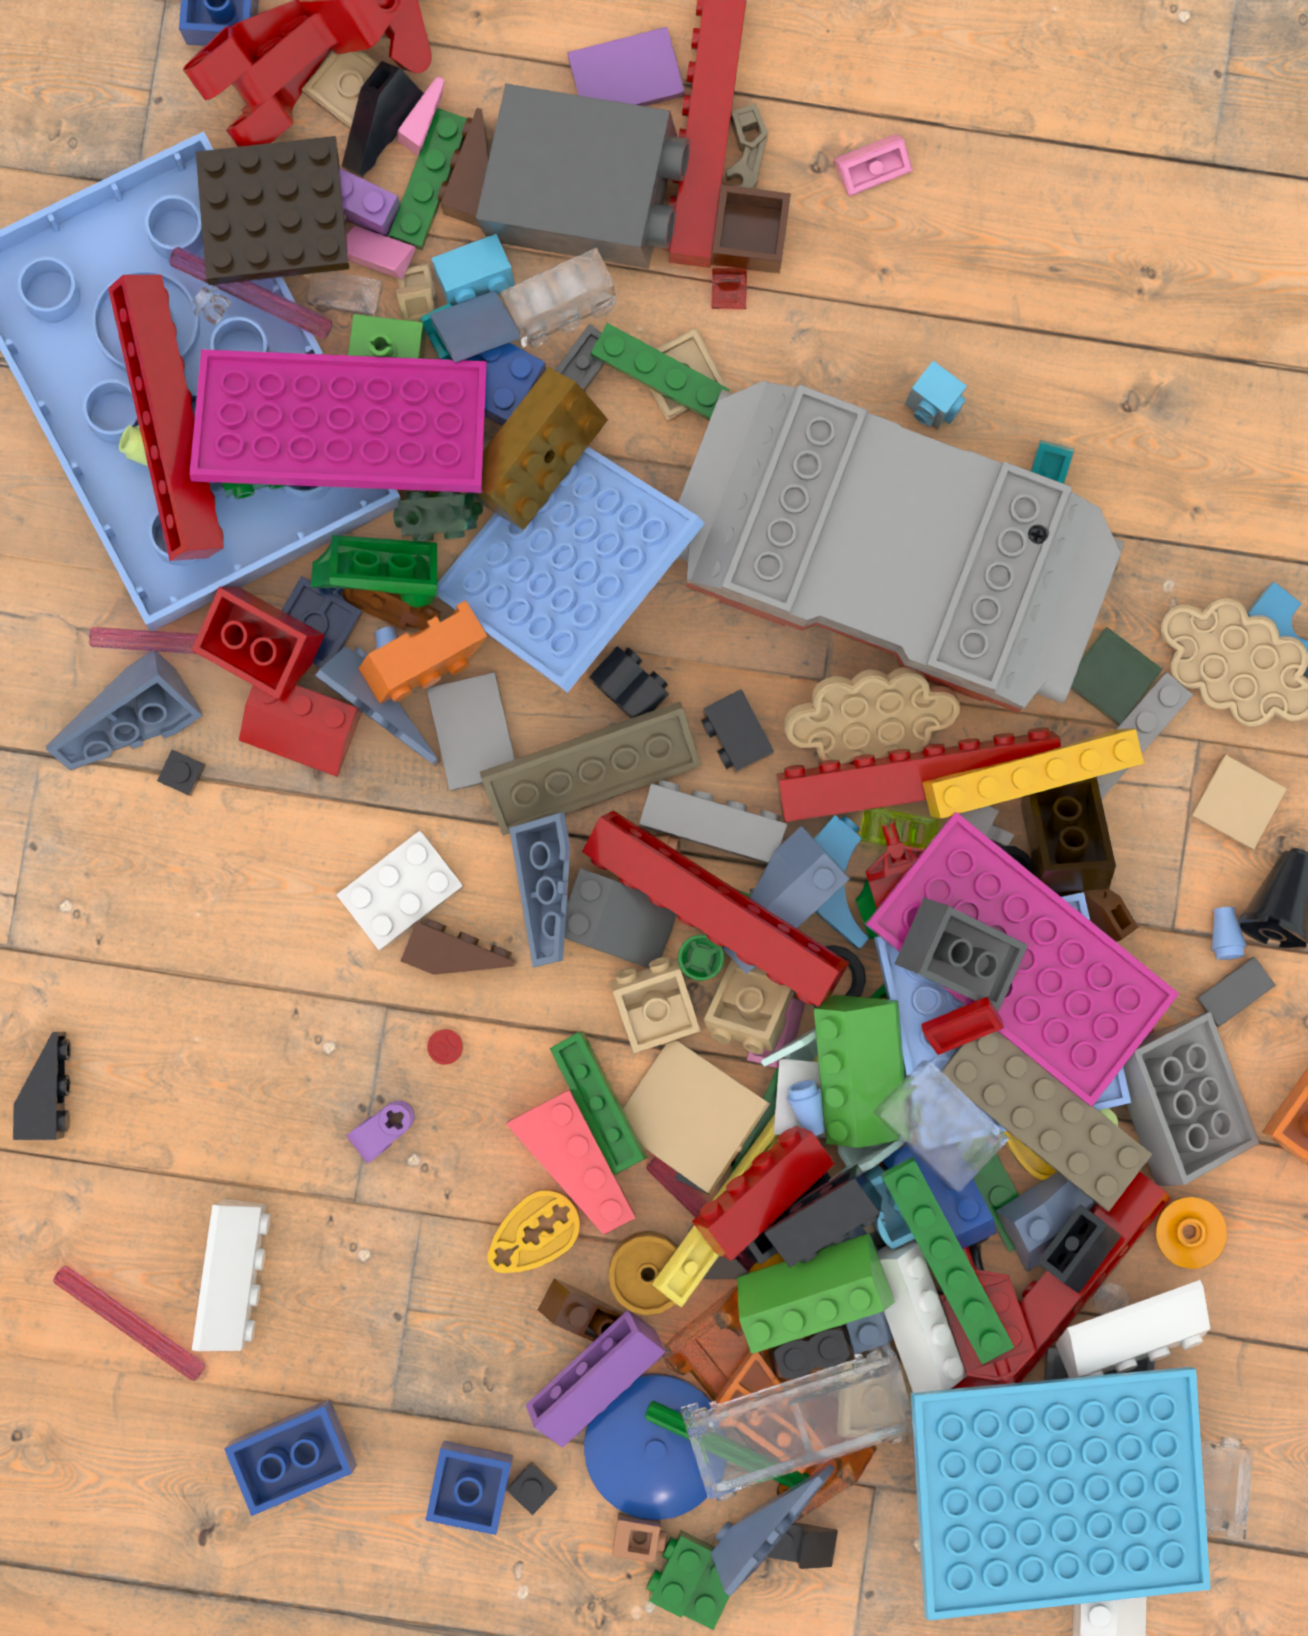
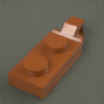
[343,589,441,630]

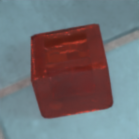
[711,268,747,309]

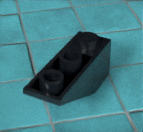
[342,61,424,177]
[13,1032,71,1140]

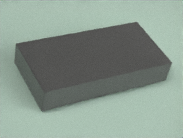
[1196,957,1276,1027]

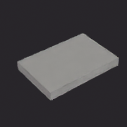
[426,672,515,791]

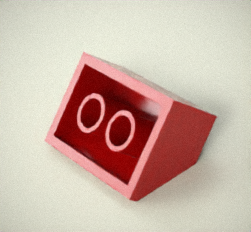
[191,586,325,700]
[239,685,362,777]

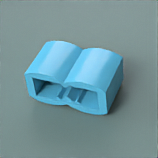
[864,1165,915,1249]

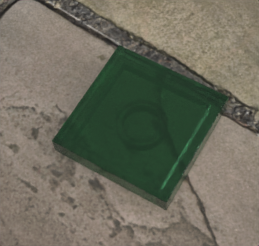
[1070,627,1163,725]

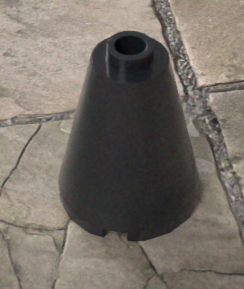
[1239,848,1308,951]

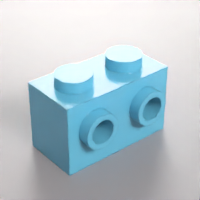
[431,234,514,306]
[905,361,967,429]

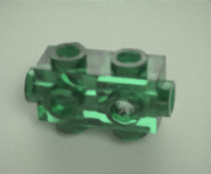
[393,490,483,542]

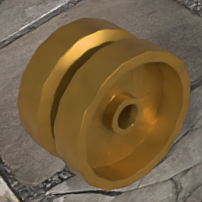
[608,1231,679,1316]

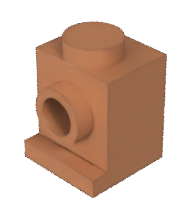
[612,1512,666,1563]

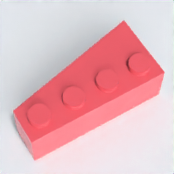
[506,1089,636,1235]

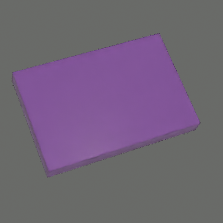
[567,27,685,106]

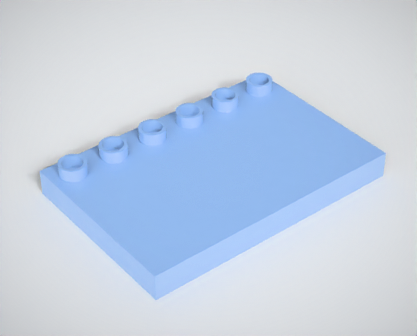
[0,131,401,633]

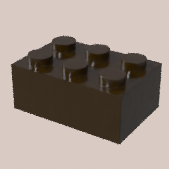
[1021,777,1116,893]

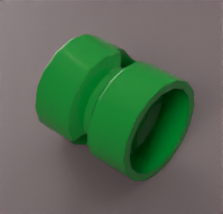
[678,935,724,981]

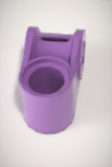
[346,1101,415,1164]

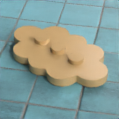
[1161,597,1308,727]
[784,667,961,764]

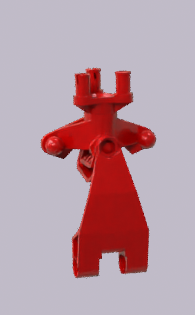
[183,0,432,147]

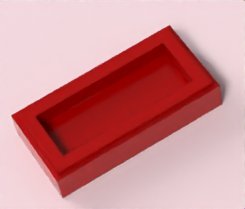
[921,996,1004,1055]

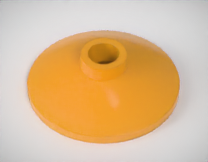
[1155,1197,1227,1269]

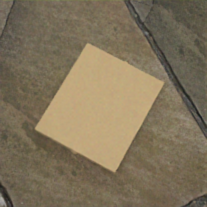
[623,1040,770,1194]

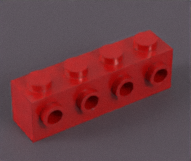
[692,1126,835,1261]

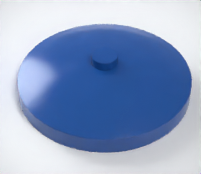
[584,1373,726,1520]

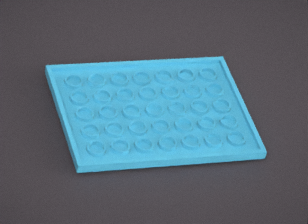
[911,1367,1211,1621]

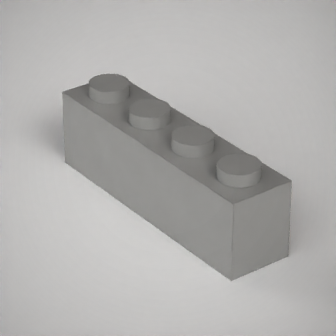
[639,780,787,864]

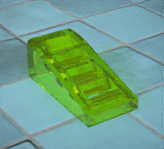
[860,808,939,849]

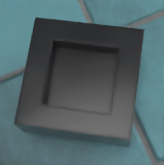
[157,750,206,796]
[507,1462,558,1515]

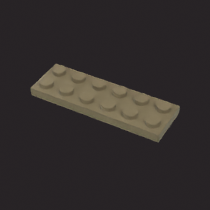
[479,702,701,835]
[937,1031,1152,1211]

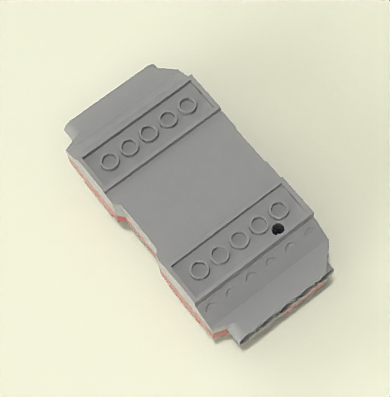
[677,381,1124,713]

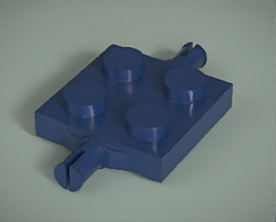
[282,576,364,668]

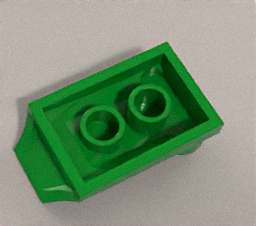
[311,535,437,608]

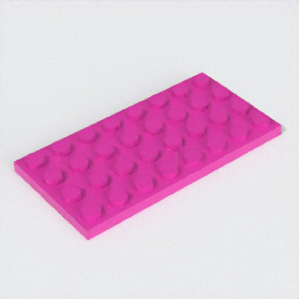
[190,349,487,493]
[865,812,1179,1107]

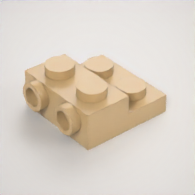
[610,957,701,1053]
[704,960,795,1054]

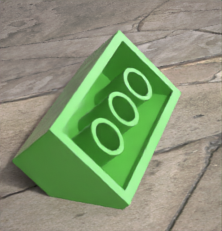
[814,995,910,1148]
[737,1233,895,1354]

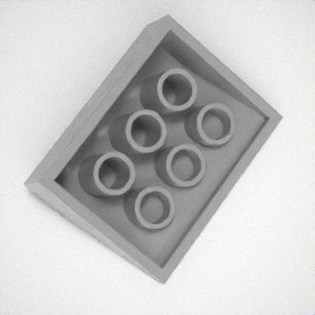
[1123,1012,1259,1186]

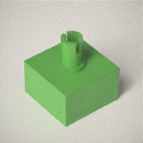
[348,314,427,359]

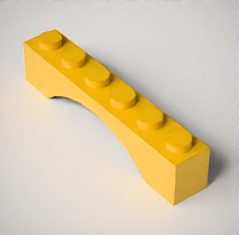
[922,728,1144,819]

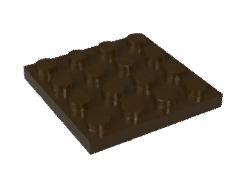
[196,136,350,285]

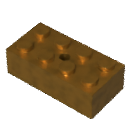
[477,367,609,530]

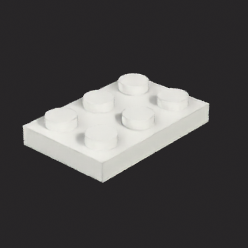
[336,830,464,951]

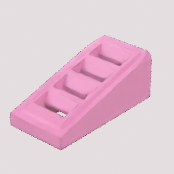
[397,77,444,156]

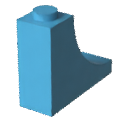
[814,815,869,949]

